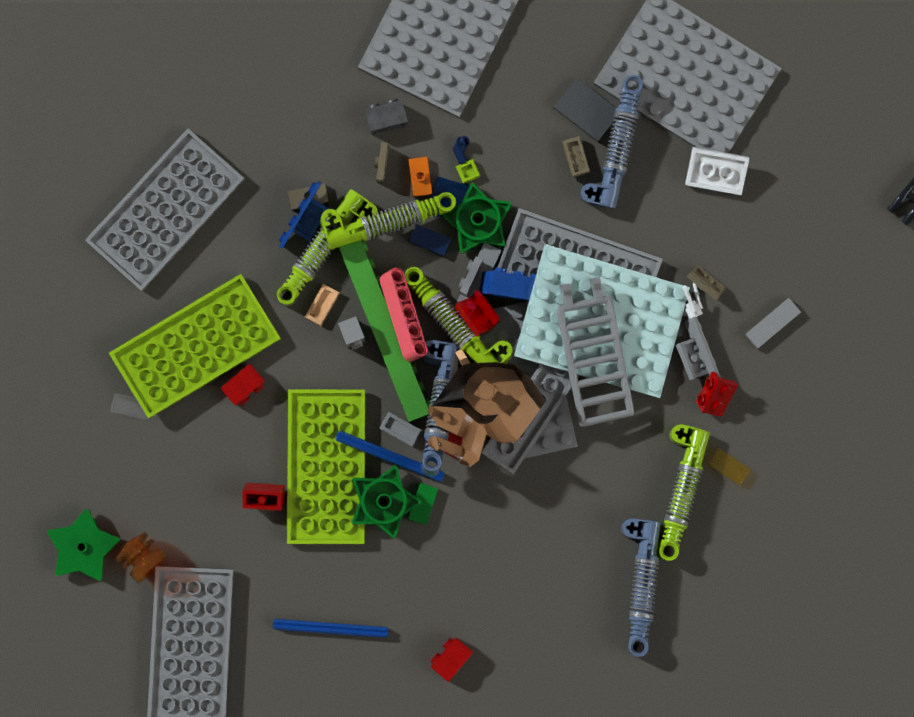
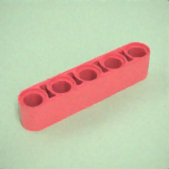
[380,267,427,362]

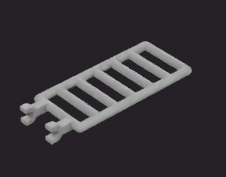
[556,277,634,427]

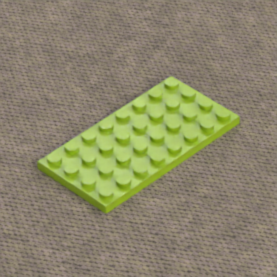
[109,274,281,419]
[287,389,365,544]

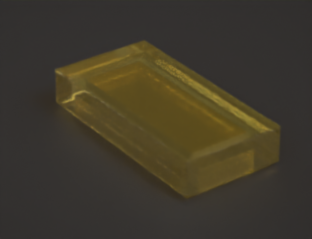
[708,448,751,486]

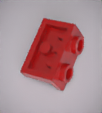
[455,290,500,337]

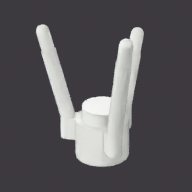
[683,283,703,319]

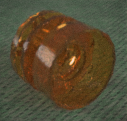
[115,532,168,584]

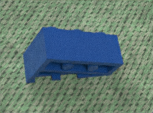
[480,268,536,301]

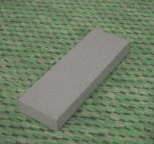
[745,298,801,349]

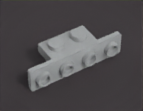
[454,244,501,313]
[676,316,722,380]

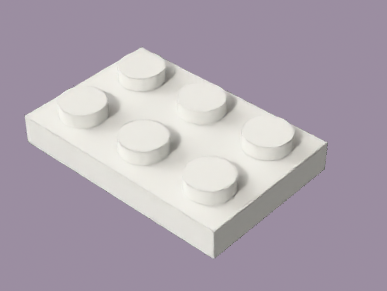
[685,147,749,195]

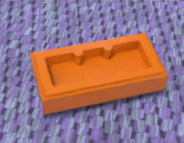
[408,157,432,197]

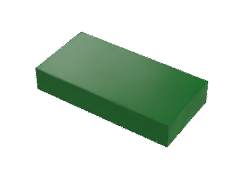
[408,483,438,525]

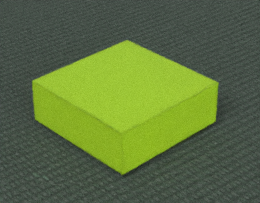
[456,159,481,185]

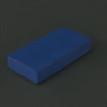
[409,224,451,257]

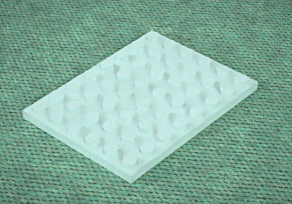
[514,244,690,398]

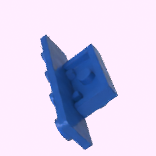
[279,180,329,249]

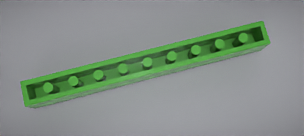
[339,240,431,423]

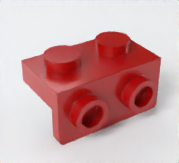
[696,371,738,417]

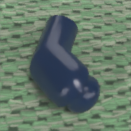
[453,136,470,165]

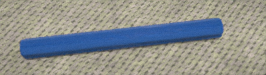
[335,431,444,482]
[273,619,389,638]

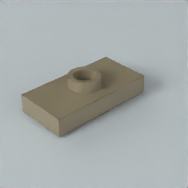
[562,136,591,178]
[375,142,389,184]
[288,183,329,211]
[687,264,726,300]

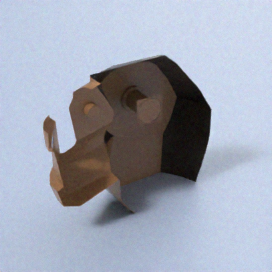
[427,362,545,467]

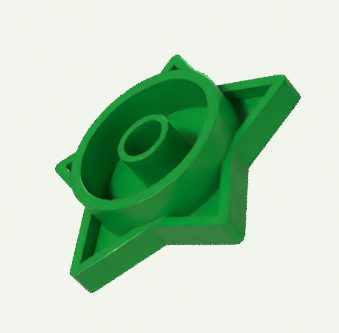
[441,183,512,254]
[351,465,422,538]
[47,509,121,581]

